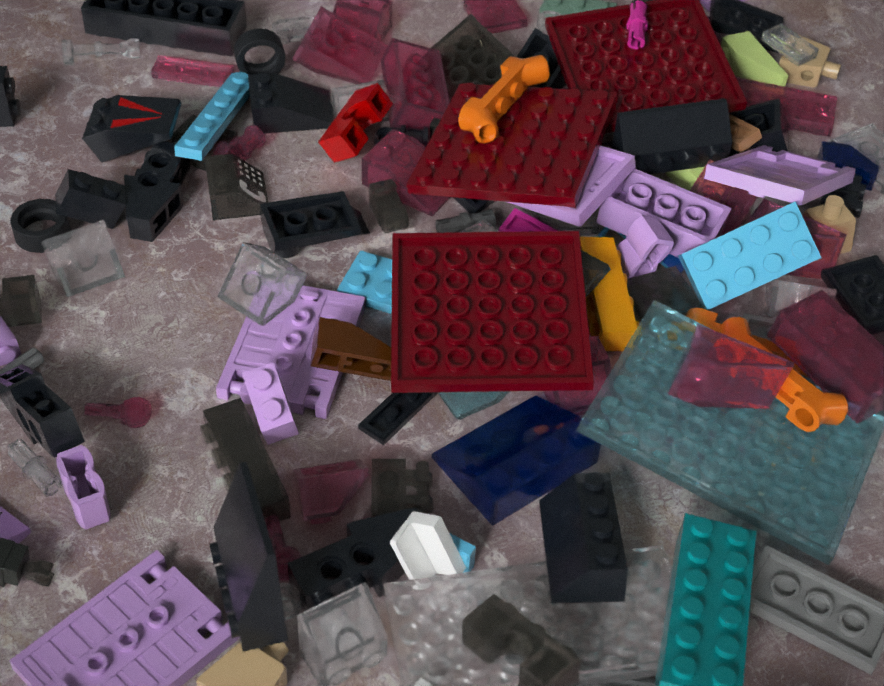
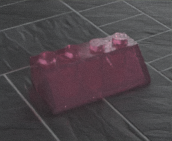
[381,38,450,130]

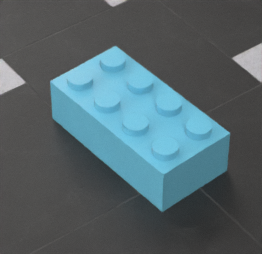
[678,202,822,310]

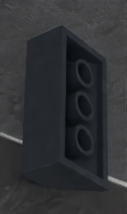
[612,98,732,174]
[539,472,628,603]

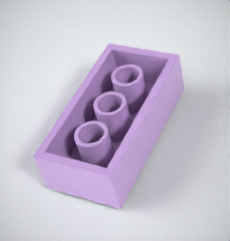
[596,169,732,258]

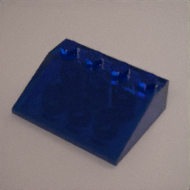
[432,395,602,526]

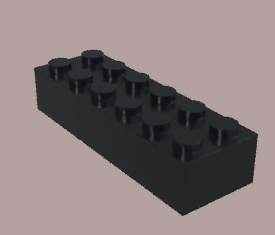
[81,0,247,56]

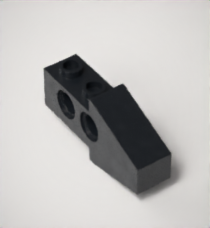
[124,141,191,242]
[0,364,85,458]
[287,507,419,616]

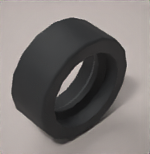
[234,28,286,75]
[10,199,71,253]

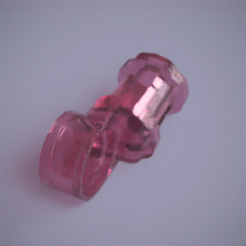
[212,125,266,169]

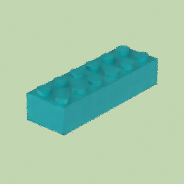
[655,513,756,686]

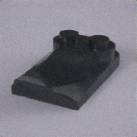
[260,191,370,258]

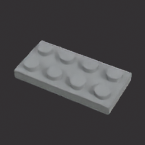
[750,545,884,675]

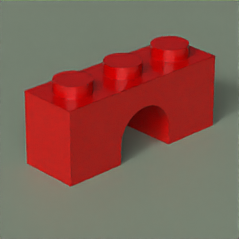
[318,83,393,163]

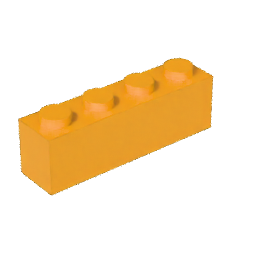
[580,237,640,351]

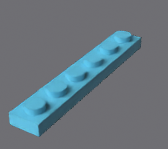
[175,72,250,161]

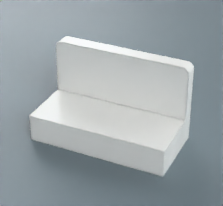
[390,511,466,592]

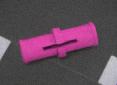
[626,0,648,50]

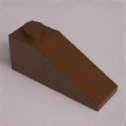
[310,317,391,381]

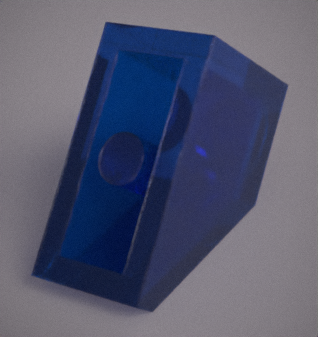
[817,141,879,191]

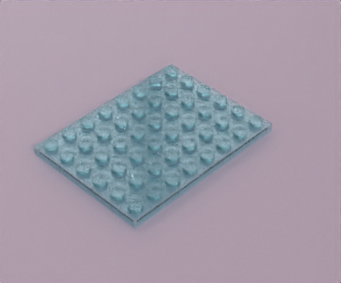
[577,300,884,565]

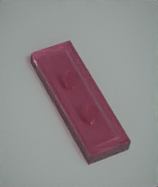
[151,55,235,88]

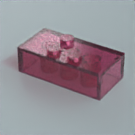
[767,290,884,424]

